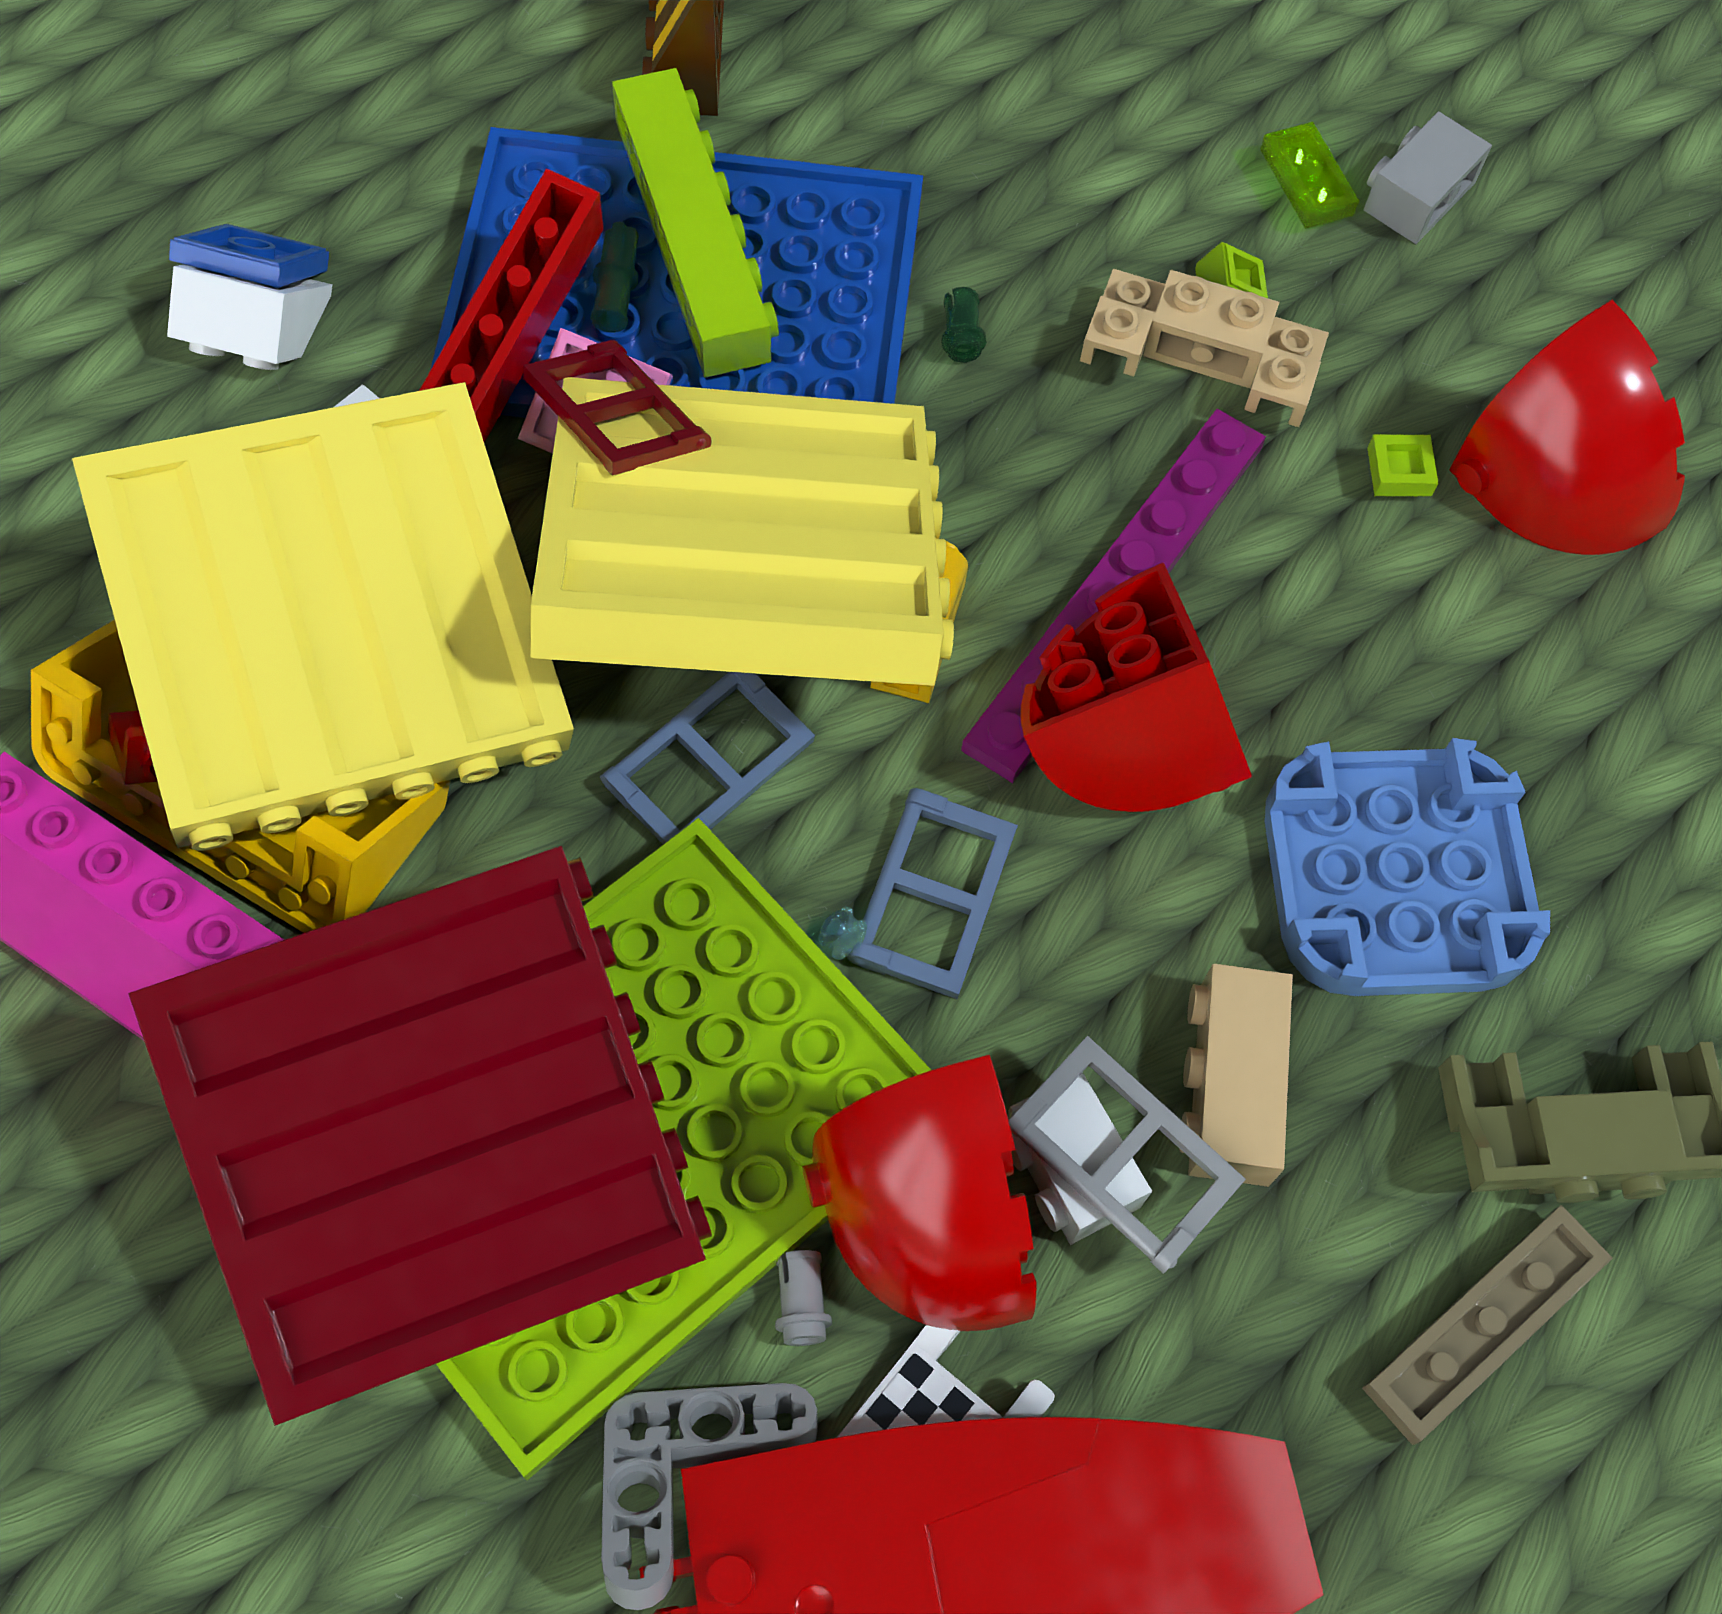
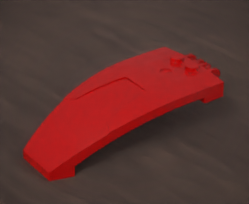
[639,1417,1324,1614]

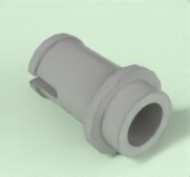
[775,1250,832,1346]

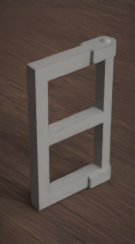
[1009,1036,1246,1274]

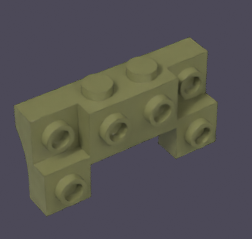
[1438,1042,1722,1203]

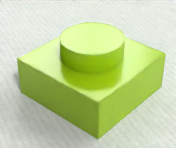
[1367,434,1438,496]

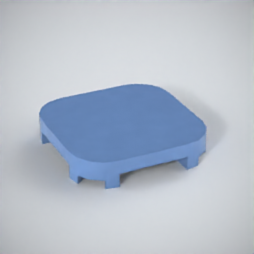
[1264,738,1550,996]

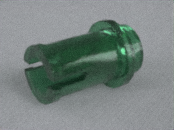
[941,287,987,363]

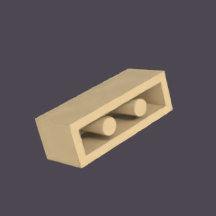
[1179,964,1293,1187]

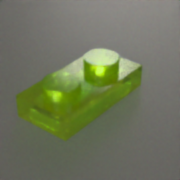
[1260,122,1359,229]

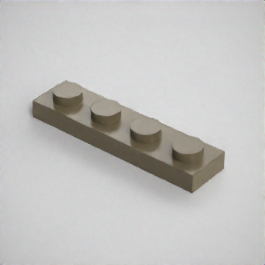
[1362,1205,1613,1445]

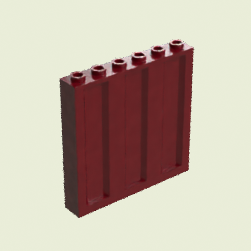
[128,846,712,1426]

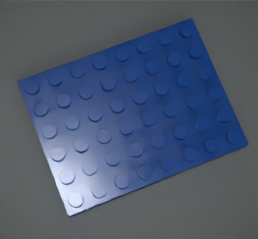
[430,127,923,418]

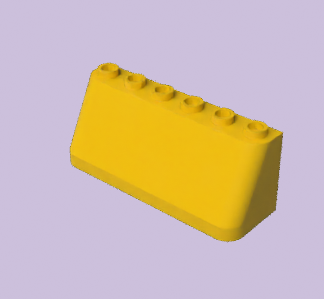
[31,619,450,933]

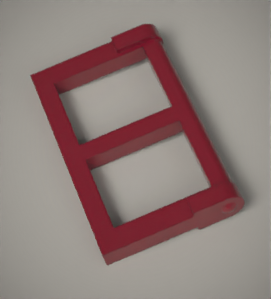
[523,340,712,476]

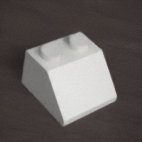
[167,265,332,370]

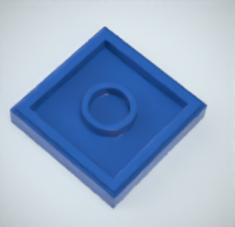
[169,224,329,288]

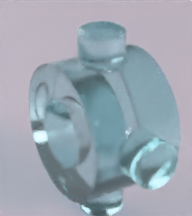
[818,907,867,960]

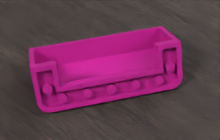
[0,751,284,1040]

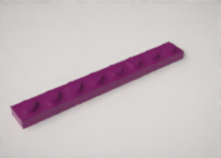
[961,409,1266,784]

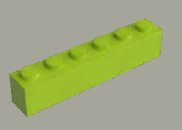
[612,68,779,378]

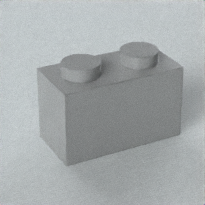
[1364,111,1492,244]

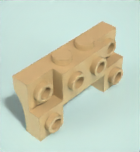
[1080,269,1329,427]

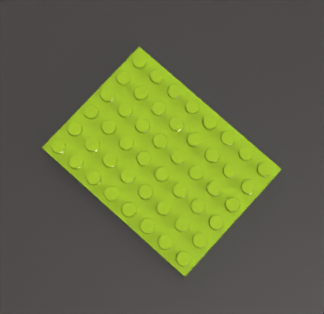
[436,818,931,1480]

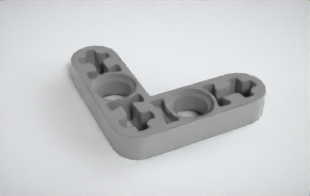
[601,1383,817,1610]

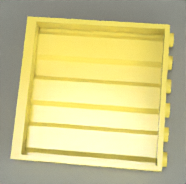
[531,377,954,686]
[72,382,574,851]

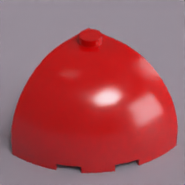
[1449,299,1685,555]
[1021,562,1252,812]
[802,1055,1037,1331]

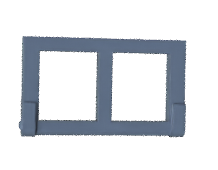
[600,672,815,845]
[847,788,1018,999]

